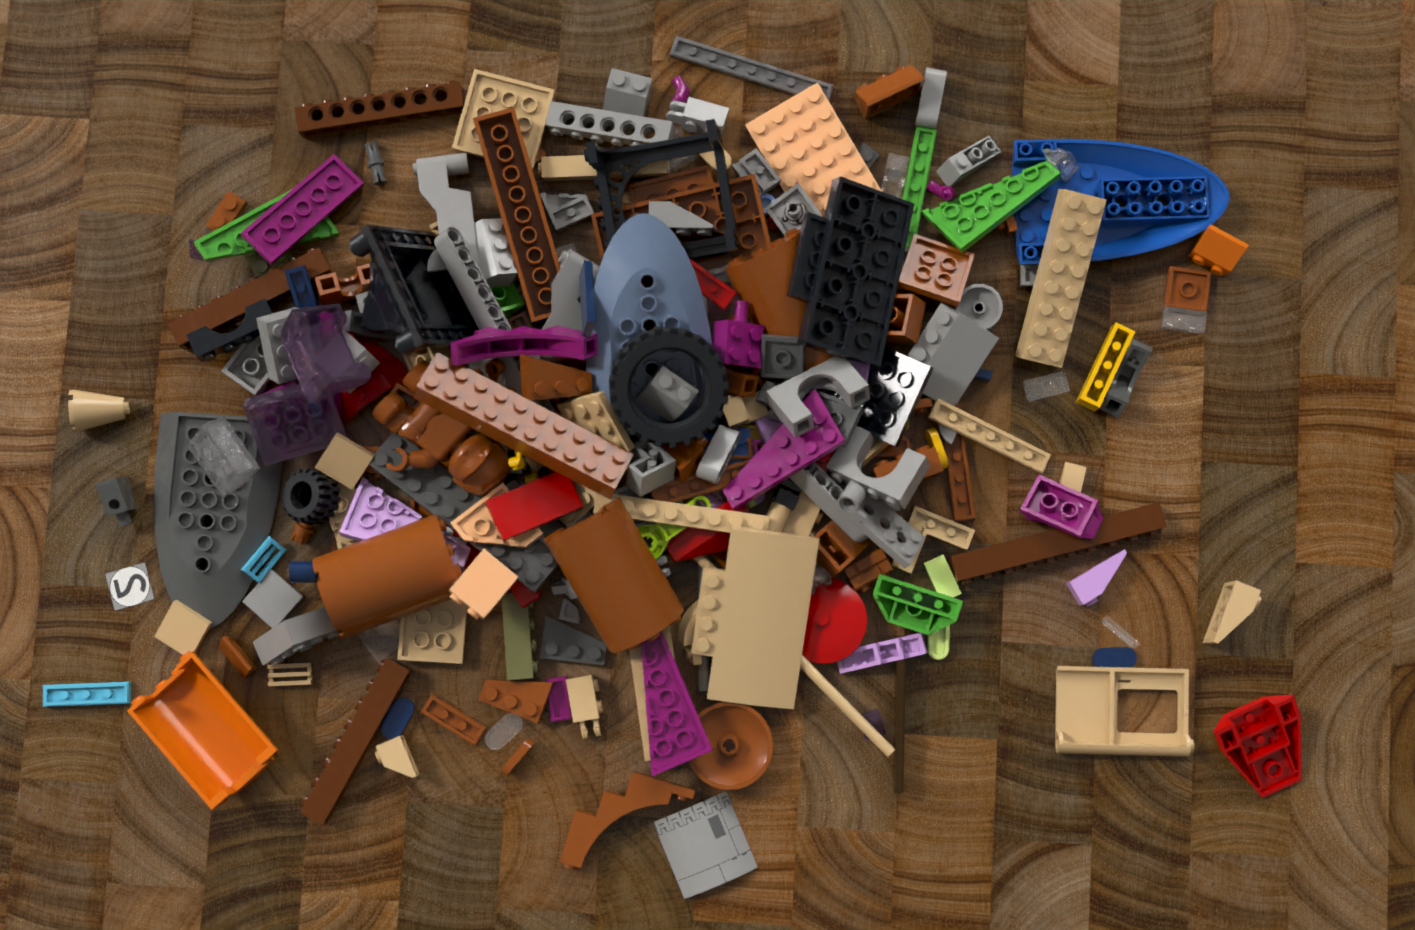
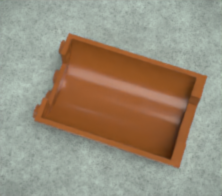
[724,228,835,382]
[543,497,684,654]
[313,514,462,639]

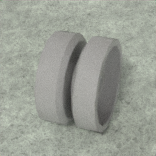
[954,284,1003,331]

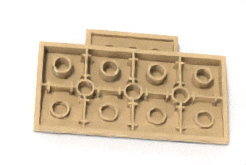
[691,525,819,709]

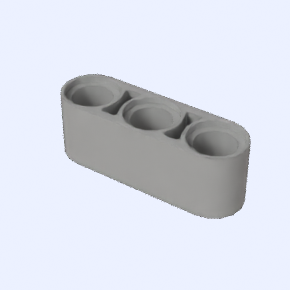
[915,67,947,129]
[696,424,741,484]

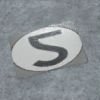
[106,563,154,610]

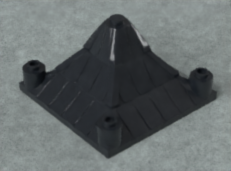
[349,224,479,356]

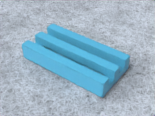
[241,536,286,583]

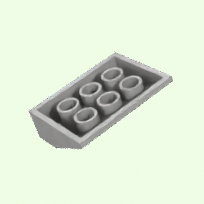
[908,303,1000,407]

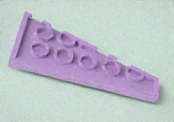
[339,477,471,570]

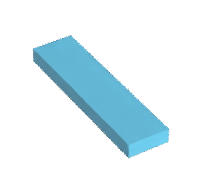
[43,682,131,707]

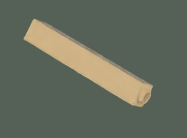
[538,155,669,182]

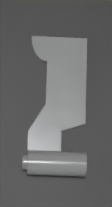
[413,152,479,273]
[526,249,600,359]

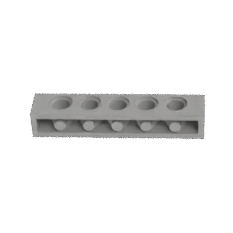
[546,101,675,147]

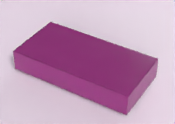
[545,676,572,722]

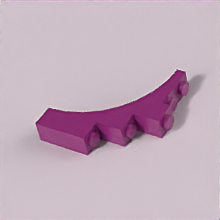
[451,325,598,366]

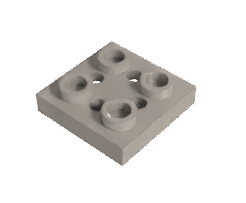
[764,183,822,237]

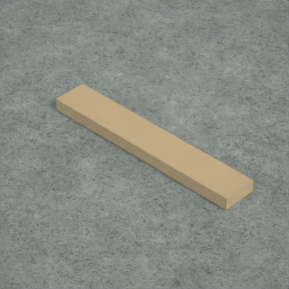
[928,398,1051,474]

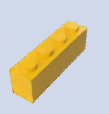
[1075,323,1135,412]

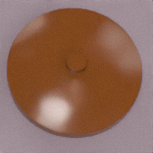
[689,702,773,790]

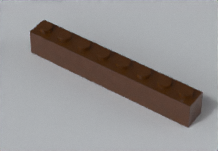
[168,248,334,350]
[300,658,413,825]

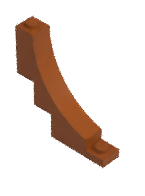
[560,771,696,870]

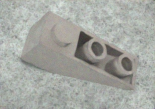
[936,136,1001,186]

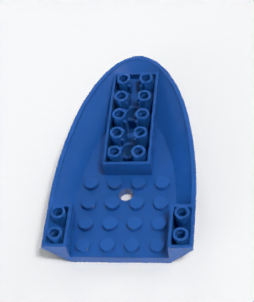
[1011,139,1230,265]

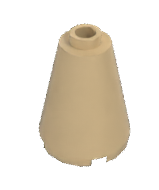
[68,390,130,432]

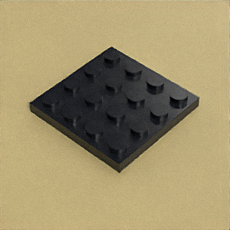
[832,347,934,447]

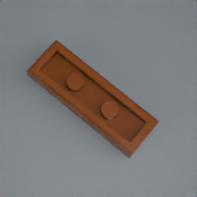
[420,694,488,746]

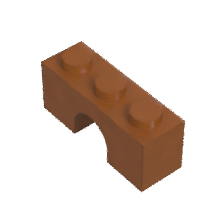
[315,263,370,307]

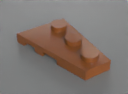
[478,680,555,723]

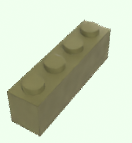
[501,593,539,680]

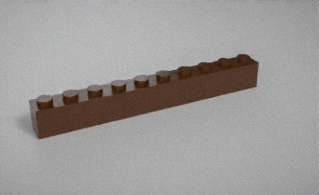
[948,502,1167,585]

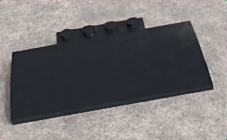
[787,176,914,367]

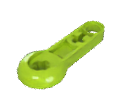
[637,496,711,559]

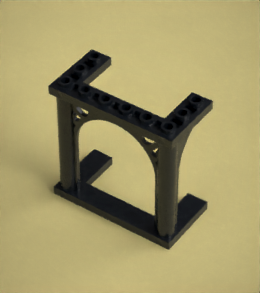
[583,119,741,261]

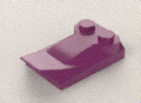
[1020,475,1104,539]

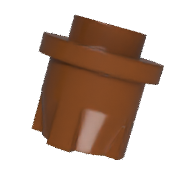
[291,521,315,545]

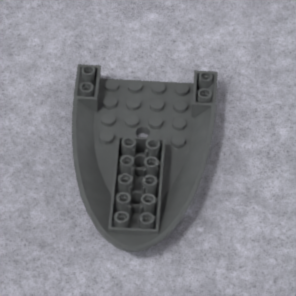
[154,412,284,629]

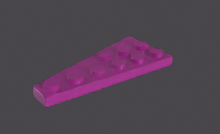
[723,389,847,510]
[641,631,713,777]

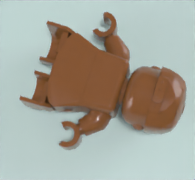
[372,360,512,497]

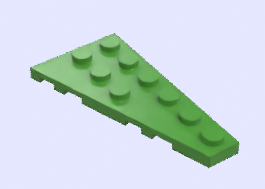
[922,160,1061,253]
[194,189,339,262]

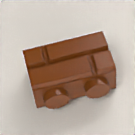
[842,548,894,593]

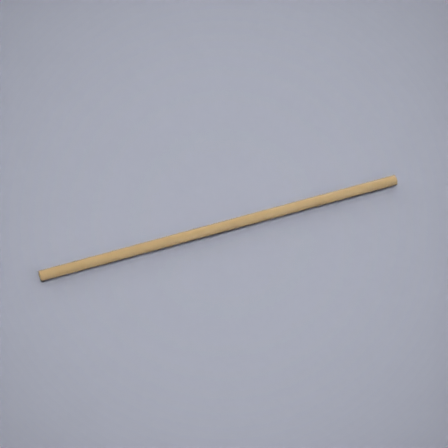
[622,481,895,757]

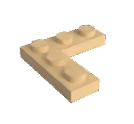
[891,506,975,574]

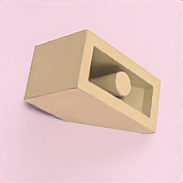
[375,735,420,778]

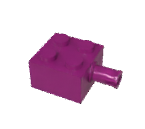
[712,301,764,370]

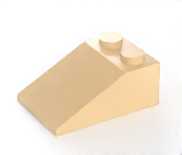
[1203,581,1261,645]

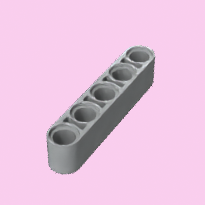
[790,462,868,543]

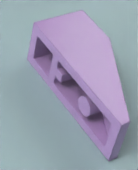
[1066,549,1127,607]

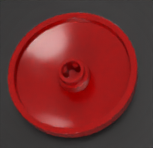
[802,577,868,664]

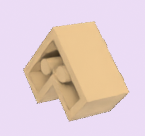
[723,391,769,429]

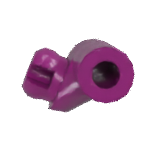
[672,75,689,103]
[927,180,955,201]

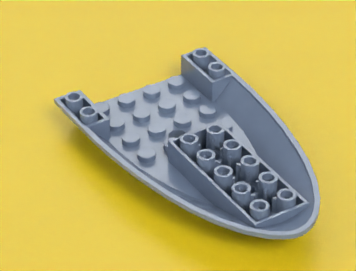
[586,213,718,435]

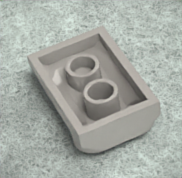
[221,336,270,396]

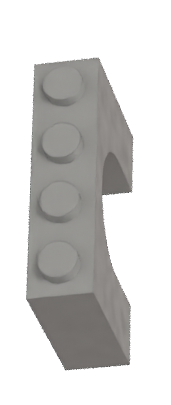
[766,356,870,438]
[826,426,931,509]

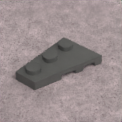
[540,615,607,665]

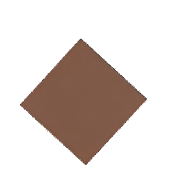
[1163,266,1212,314]

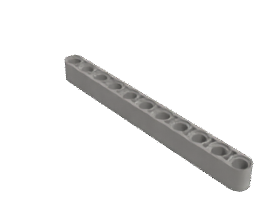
[434,226,556,413]

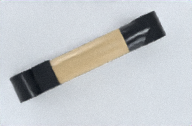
[766,478,802,533]

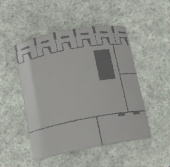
[653,791,758,899]

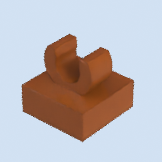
[994,214,1018,237]

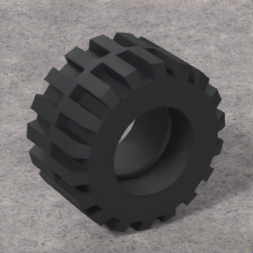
[282,469,341,525]

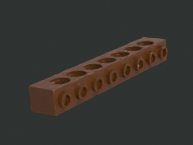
[295,80,465,138]

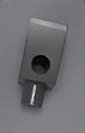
[95,476,136,527]

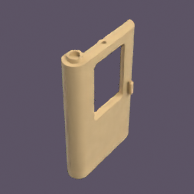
[1055,666,1194,757]

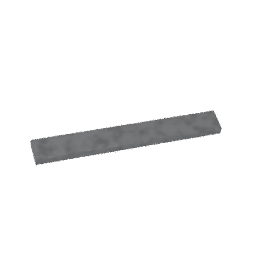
[670,36,834,101]

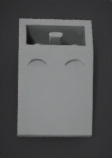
[649,201,717,237]

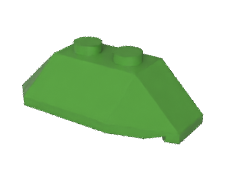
[873,574,963,635]

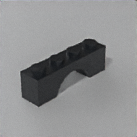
[186,298,274,362]

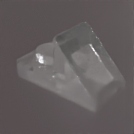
[881,153,909,198]

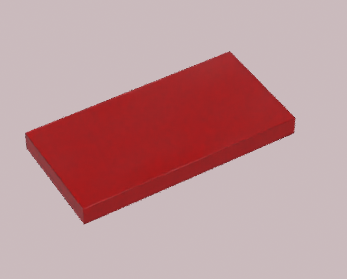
[485,472,584,542]

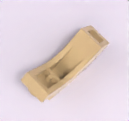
[678,599,702,665]

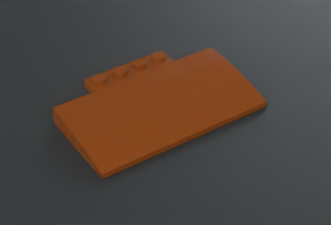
[591,165,771,287]

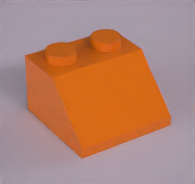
[1188,224,1248,276]

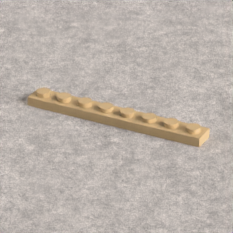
[593,493,770,534]

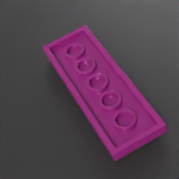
[241,154,364,265]

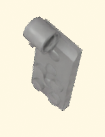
[837,483,925,568]

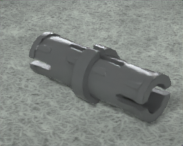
[364,141,387,186]

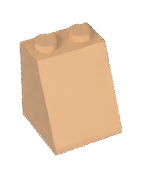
[449,549,518,619]

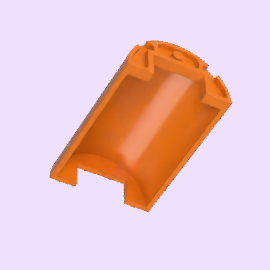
[127,651,280,810]

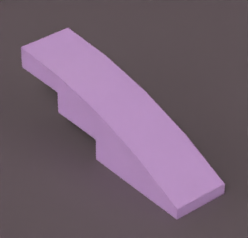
[837,633,928,674]

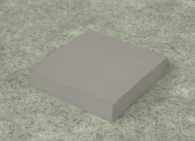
[242,569,304,628]

